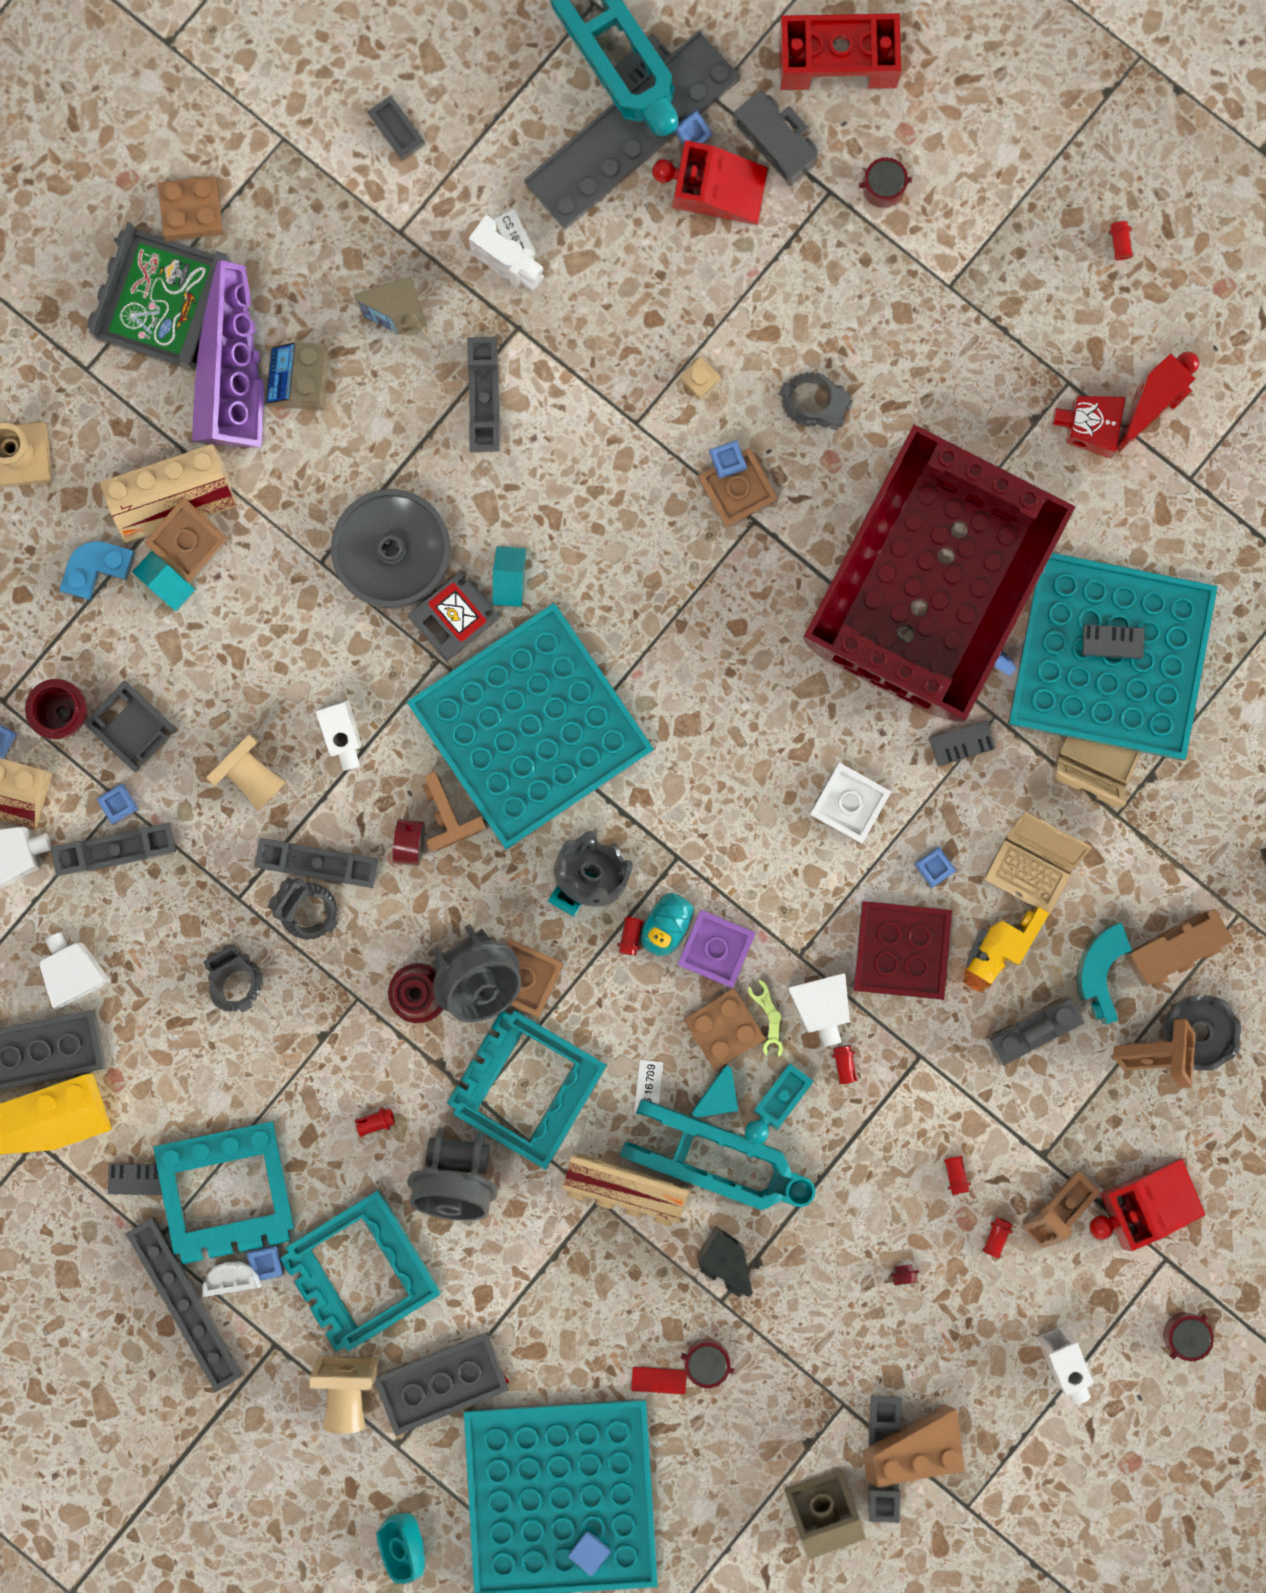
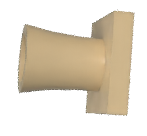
[0,422,52,487]
[206,733,286,812]
[310,1356,379,1434]

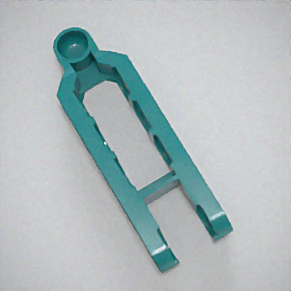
[550,0,679,136]
[620,1099,816,1210]

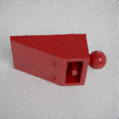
[652,140,768,225]
[1117,351,1200,453]
[1089,1158,1206,1252]

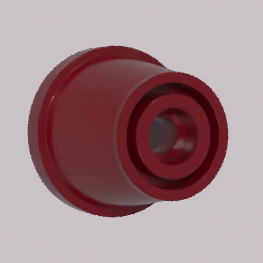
[25,679,87,740]
[388,963,444,1023]

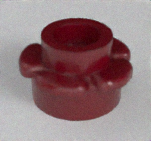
[890,1264,920,1285]

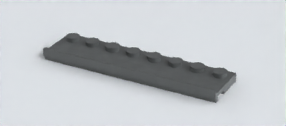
[524,30,740,230]

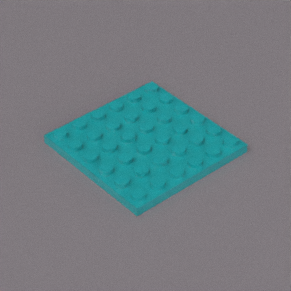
[1008,553,1218,761]
[407,603,654,850]
[464,1399,658,1593]

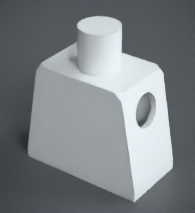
[316,700,362,771]
[0,827,52,889]
[39,932,111,1008]
[788,973,850,1047]
[1036,1325,1093,1404]

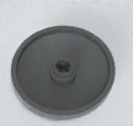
[331,489,451,609]

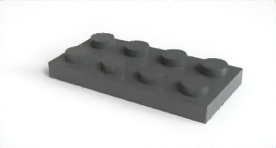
[0,1010,106,1090]
[374,1332,509,1436]

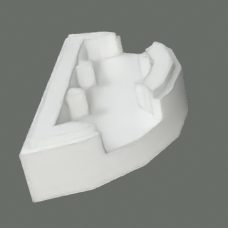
[202,1261,262,1297]

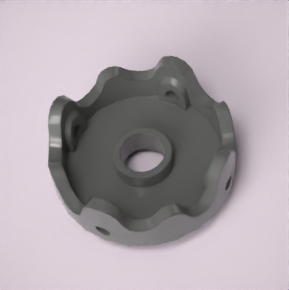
[554,831,632,907]
[1162,995,1241,1071]

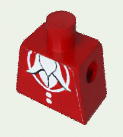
[1052,396,1126,458]

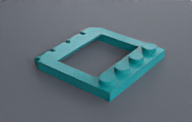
[447,1010,608,1170]
[153,1121,294,1264]
[280,1189,442,1352]

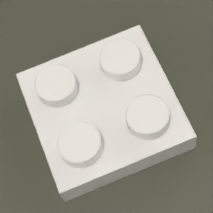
[810,762,892,844]

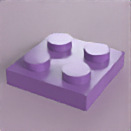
[677,909,756,988]

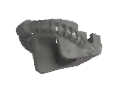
[779,372,853,431]
[268,877,338,940]
[203,944,263,1013]

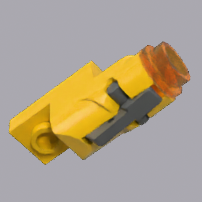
[962,907,1050,994]

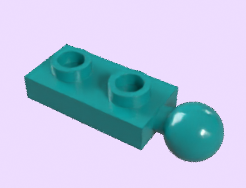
[745,1064,814,1144]

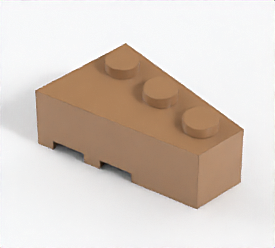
[1124,909,1234,988]
[862,1404,965,1487]

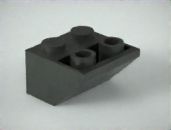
[697,1226,753,1298]

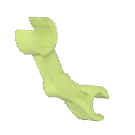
[748,980,783,1057]

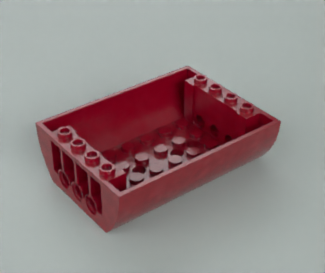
[803,424,1076,722]

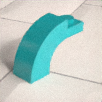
[1077,923,1132,1024]

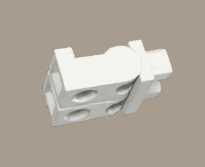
[469,215,544,292]

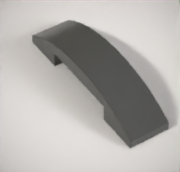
[467,337,500,453]
[50,822,176,876]
[254,838,378,888]
[868,1396,902,1523]

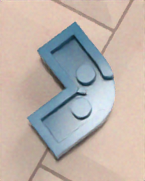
[59,541,135,600]

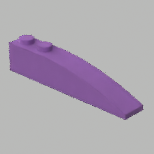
[192,260,264,447]

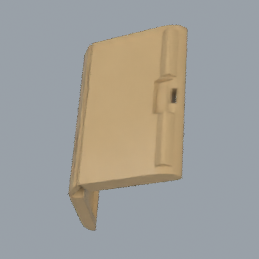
[1054,737,1141,809]
[984,811,1092,915]

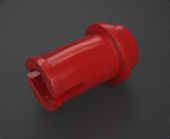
[1108,221,1133,261]
[617,917,644,956]
[831,1045,858,1084]
[355,1107,395,1137]
[943,1156,971,1195]
[982,1217,1014,1258]

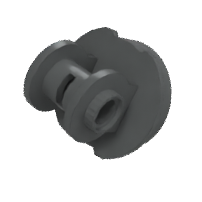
[431,924,521,1022]
[407,1127,498,1221]

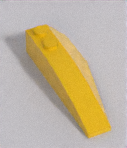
[0,1073,112,1155]

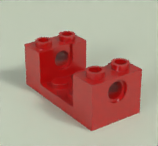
[779,13,901,90]

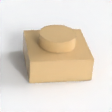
[680,357,721,400]

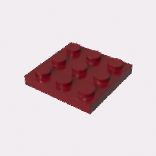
[853,901,952,1000]

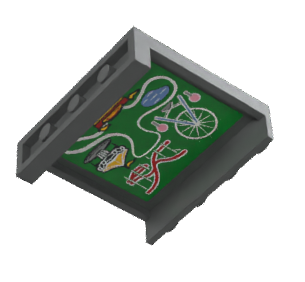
[88,222,232,372]

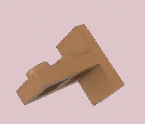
[422,772,487,853]
[1113,1019,1196,1088]
[1021,1171,1101,1248]

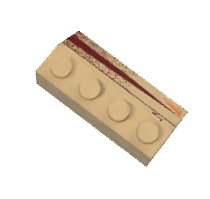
[100,444,237,544]
[0,758,53,830]
[562,1152,689,1226]

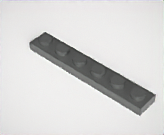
[125,1217,243,1392]

